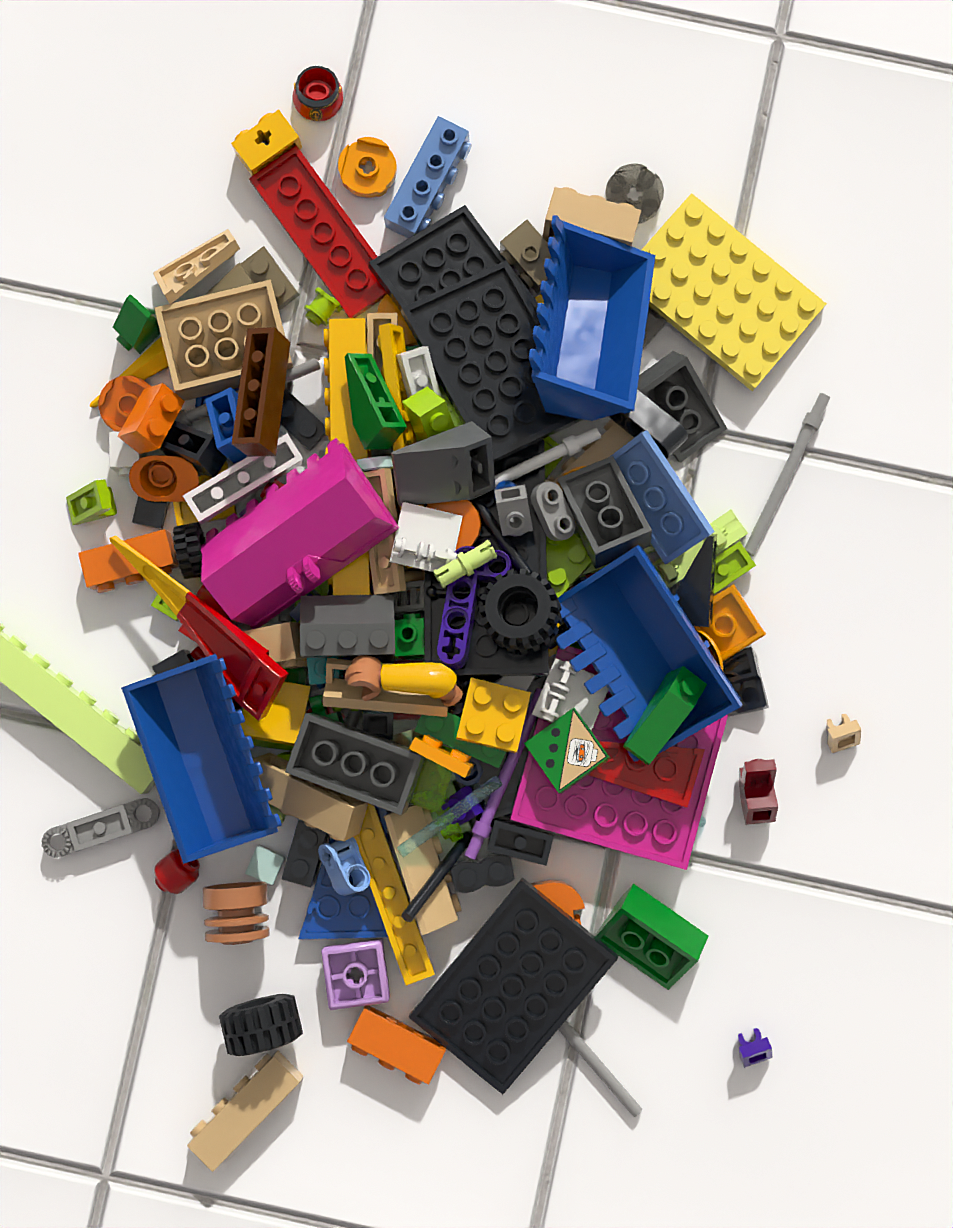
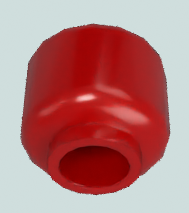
[154,849,200,894]

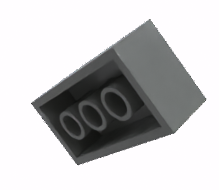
[285,712,426,815]

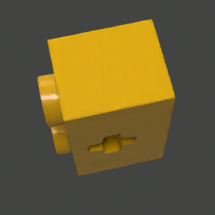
[231,109,302,176]

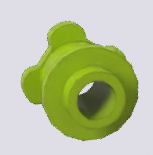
[304,287,342,327]

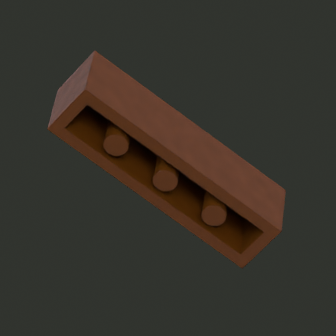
[232,327,291,457]

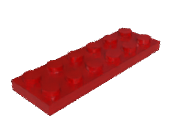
[249,145,387,318]

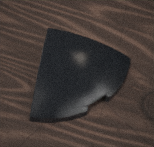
[723,647,769,716]

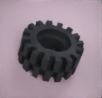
[173,522,206,579]

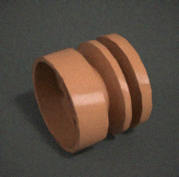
[202,882,270,945]

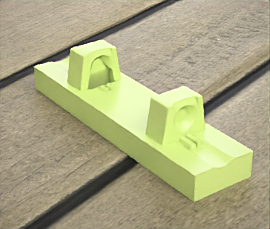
[652,509,748,588]

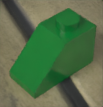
[112,294,161,354]

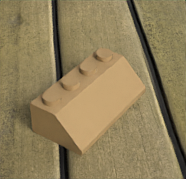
[384,802,462,935]

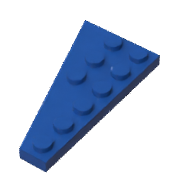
[298,806,388,939]

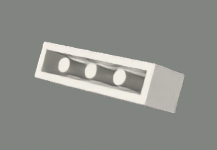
[183,433,303,525]

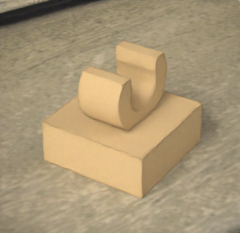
[826,714,861,753]

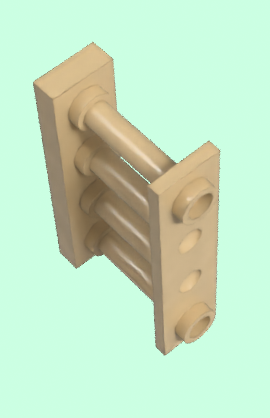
[363,468,425,595]

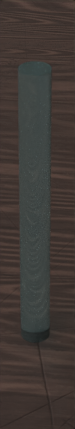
[396,775,502,858]

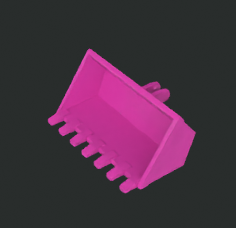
[201,438,399,629]

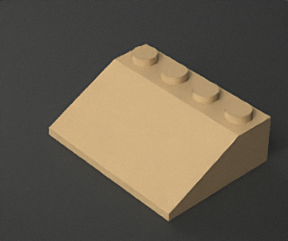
[154,279,293,401]

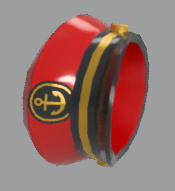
[292,66,343,121]

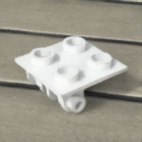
[390,502,463,572]
[532,658,608,730]

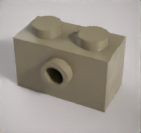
[500,219,551,294]

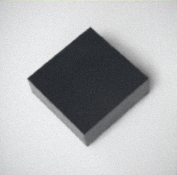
[132,496,169,530]

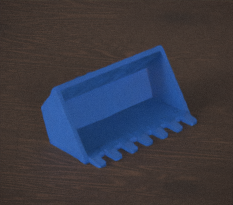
[121,654,282,864]

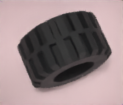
[479,569,562,654]
[219,994,303,1056]

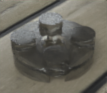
[605,163,664,224]

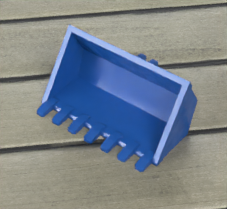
[529,215,656,421]

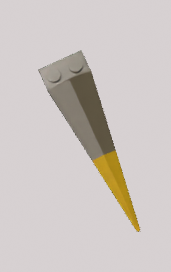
[90,246,300,408]

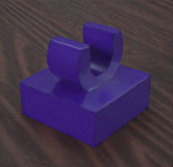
[441,786,484,826]
[738,1028,773,1068]

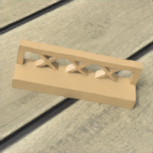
[323,658,448,717]

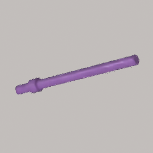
[464,688,542,860]

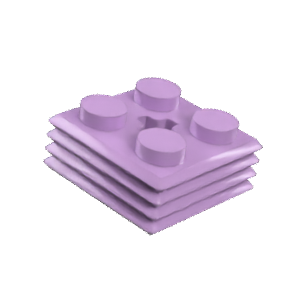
[321,939,390,1010]

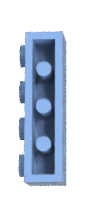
[384,116,472,238]

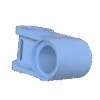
[318,837,370,896]

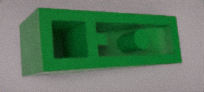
[345,353,407,450]
[623,666,707,765]

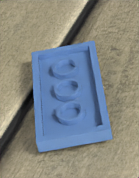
[610,430,715,565]

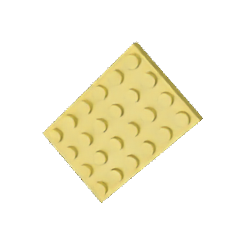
[642,193,827,392]

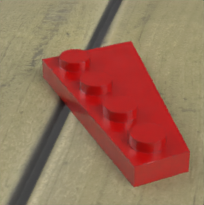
[587,741,705,808]

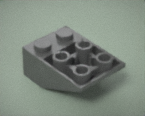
[391,421,496,506]

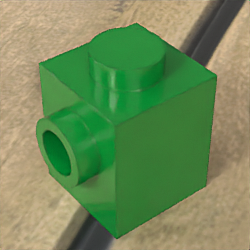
[395,614,425,660]

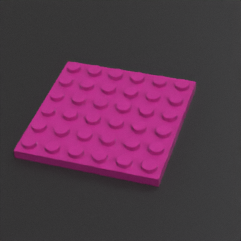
[510,646,728,870]

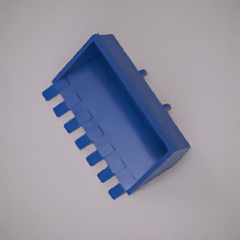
[555,545,743,762]

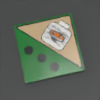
[524,707,611,794]

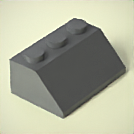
[300,594,395,658]

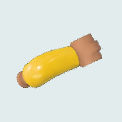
[344,655,463,707]

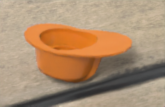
[129,455,200,502]

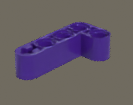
[437,546,512,670]

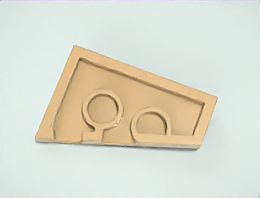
[153,229,240,304]

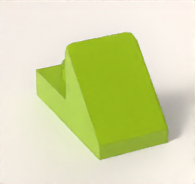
[66,479,117,525]

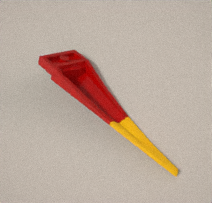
[109,536,288,721]

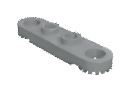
[41,798,160,858]

